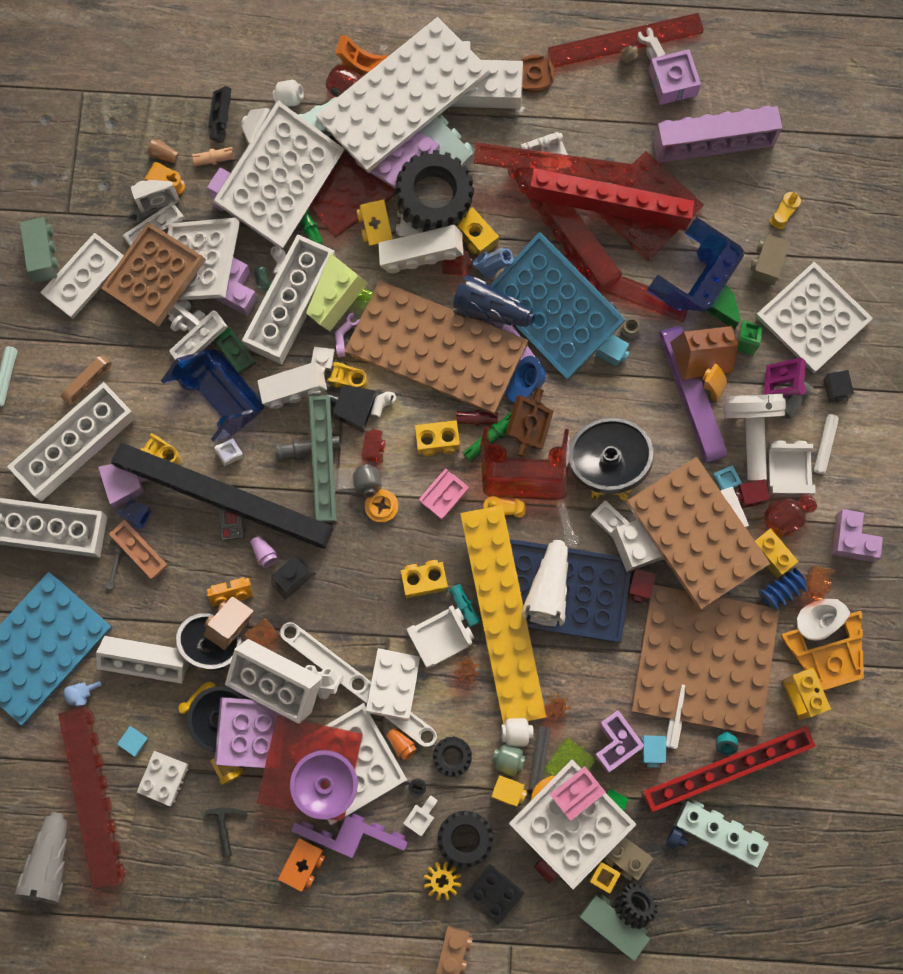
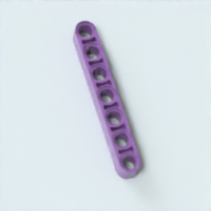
[659,325,727,463]

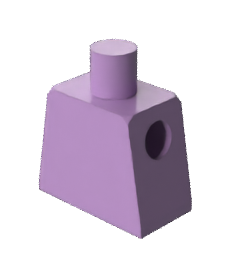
[98,464,147,508]

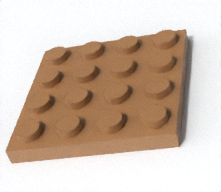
[101,222,206,327]

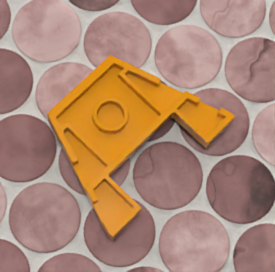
[780,611,864,690]

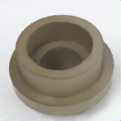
[619,45,638,63]
[621,317,641,338]

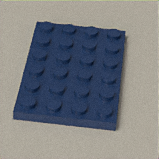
[510,539,631,643]

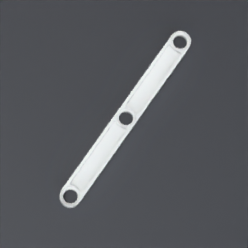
[280,622,437,747]

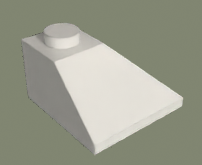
[241,108,270,145]
[131,180,180,213]

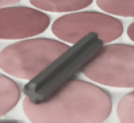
[529,726,551,791]

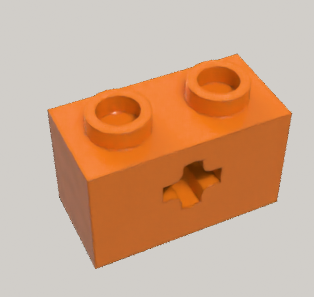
[278,838,325,892]

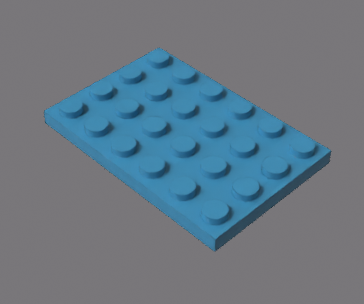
[489,232,626,379]
[0,572,113,726]

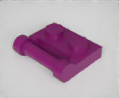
[764,358,806,397]

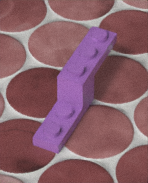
[291,813,408,858]

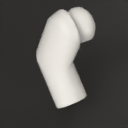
[270,246,286,275]

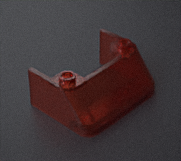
[480,426,570,500]

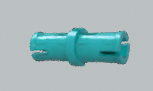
[448,584,481,628]

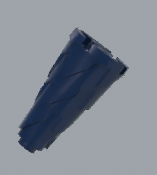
[453,275,536,328]

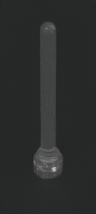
[544,451,581,548]

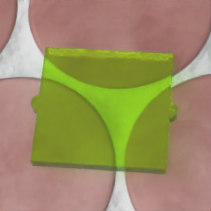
[545,737,596,776]

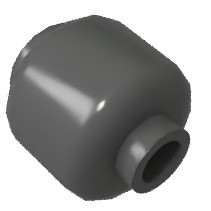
[353,464,382,497]

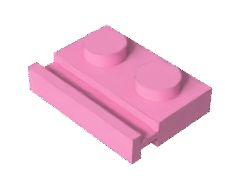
[419,468,469,520]
[550,766,606,821]

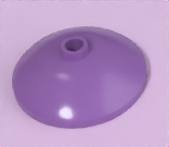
[290,750,358,819]

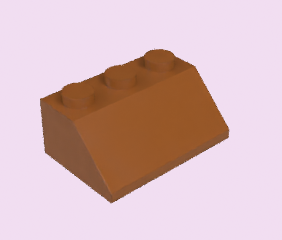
[670,326,738,380]

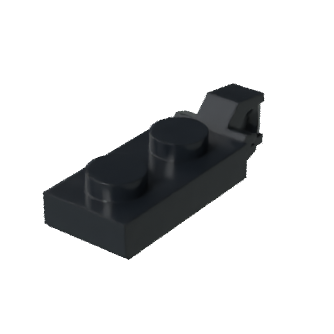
[208,86,232,143]

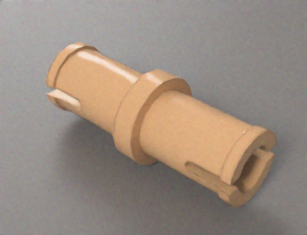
[192,147,235,167]

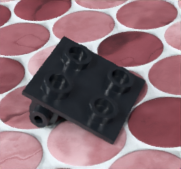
[464,864,525,925]

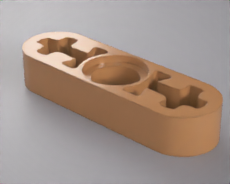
[61,355,112,405]

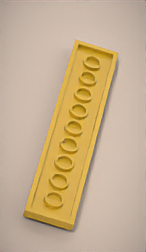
[460,505,546,724]

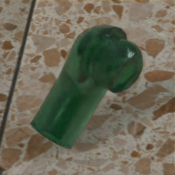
[254,265,272,292]

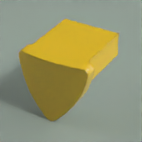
[210,758,245,785]

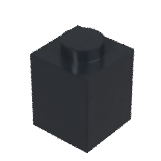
[823,370,854,404]

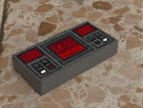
[219,508,244,541]

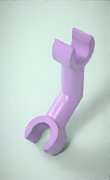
[335,313,360,357]

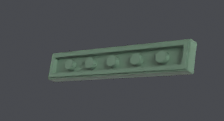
[309,395,337,522]

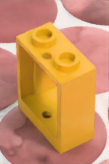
[781,668,831,721]

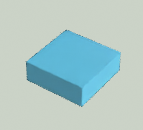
[713,465,742,491]
[117,726,149,757]

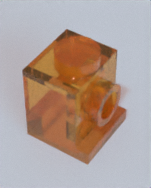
[805,566,834,600]
[245,617,280,648]

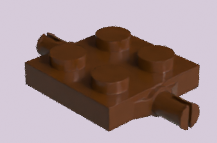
[505,388,554,457]

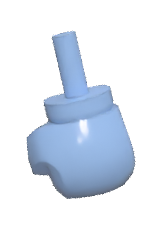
[64,681,102,708]

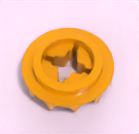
[365,489,398,523]

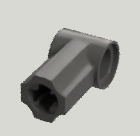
[782,381,813,420]

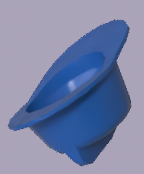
[506,356,545,402]

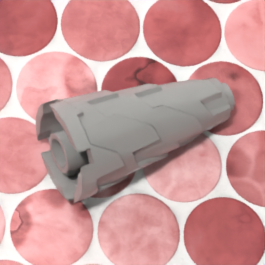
[14,812,67,904]

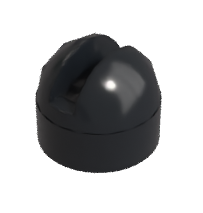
[408,778,426,797]

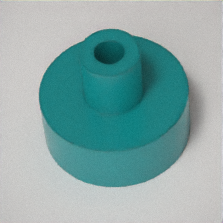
[716,731,738,755]

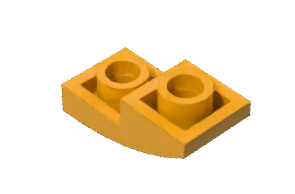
[702,364,727,402]

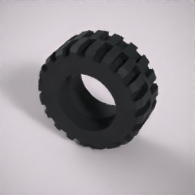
[394,150,474,232]

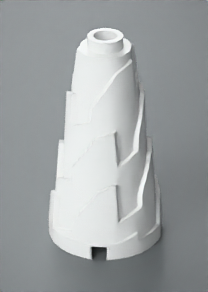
[521,540,568,626]

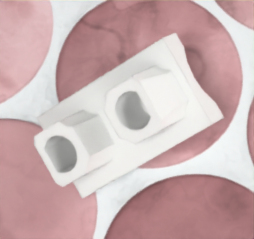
[168,300,205,332]
[305,665,344,699]

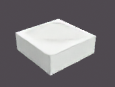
[214,438,243,467]

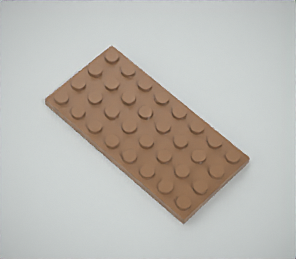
[345,280,528,415]

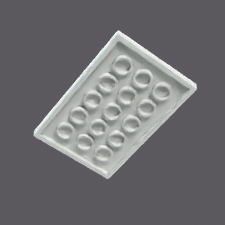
[212,101,345,249]

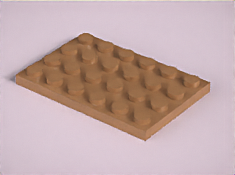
[626,457,770,610]

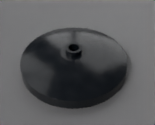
[569,418,654,494]

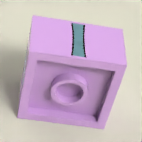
[648,49,701,105]

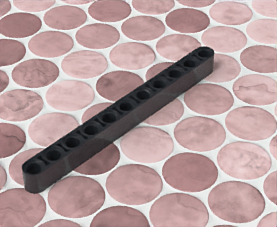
[110,443,334,549]

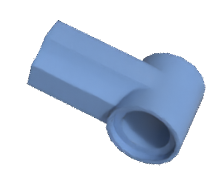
[473,247,514,279]

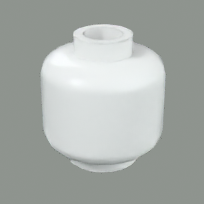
[273,80,304,107]
[501,718,533,747]

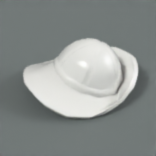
[797,599,850,640]

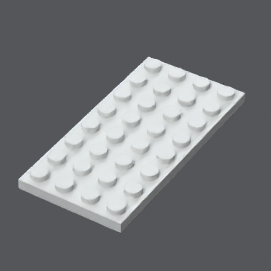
[316,17,490,173]

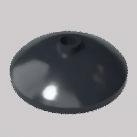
[176,613,241,671]
[187,686,246,752]

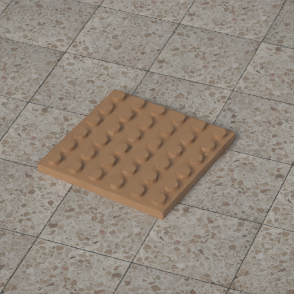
[631,585,779,737]

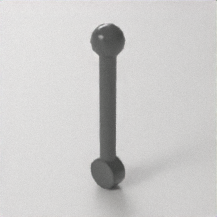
[106,546,123,590]

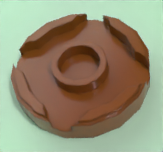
[521,55,554,93]

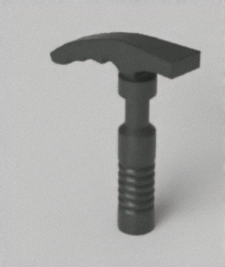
[205,807,248,857]

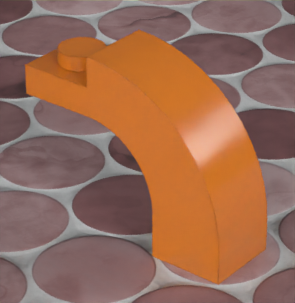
[335,35,389,78]

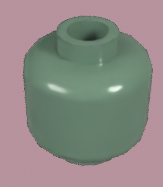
[492,744,526,776]

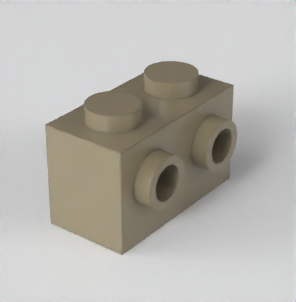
[750,234,790,285]
[602,837,653,881]

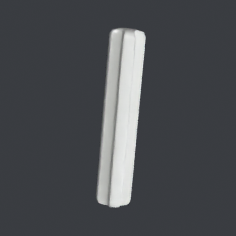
[814,414,839,474]
[666,685,685,749]

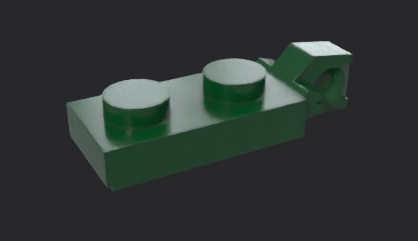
[215,327,256,375]

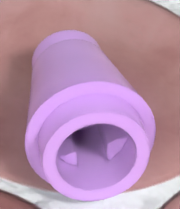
[250,536,278,568]

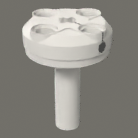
[723,394,786,480]

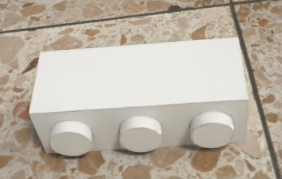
[257,362,327,409]

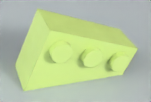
[306,253,368,331]

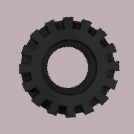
[433,736,472,777]
[614,883,658,929]

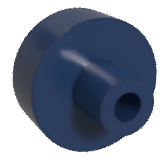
[665,826,688,850]

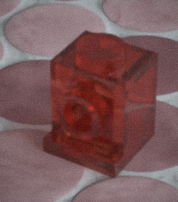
[442,251,473,276]
[361,429,386,463]

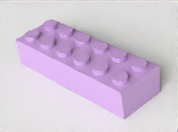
[653,106,782,163]

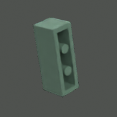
[20,217,59,283]
[578,894,650,961]

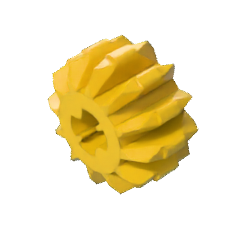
[424,862,461,900]

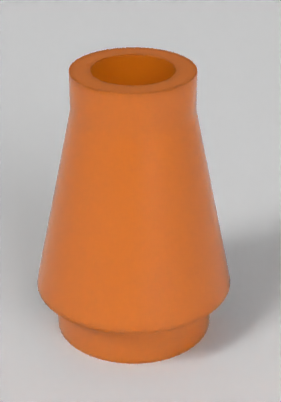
[386,728,417,761]

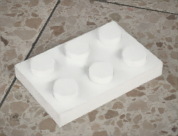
[366,648,420,721]

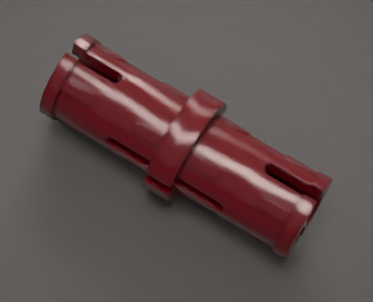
[456,410,498,427]

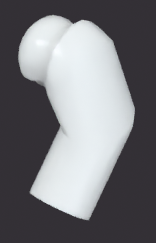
[370,392,396,418]

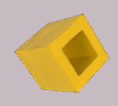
[588,862,621,893]

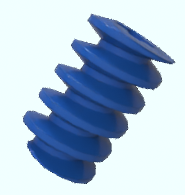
[759,568,808,611]

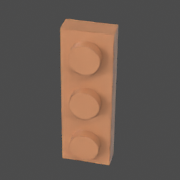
[109,520,168,580]

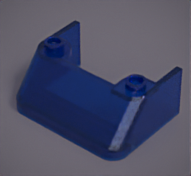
[646,216,744,311]
[161,349,264,442]

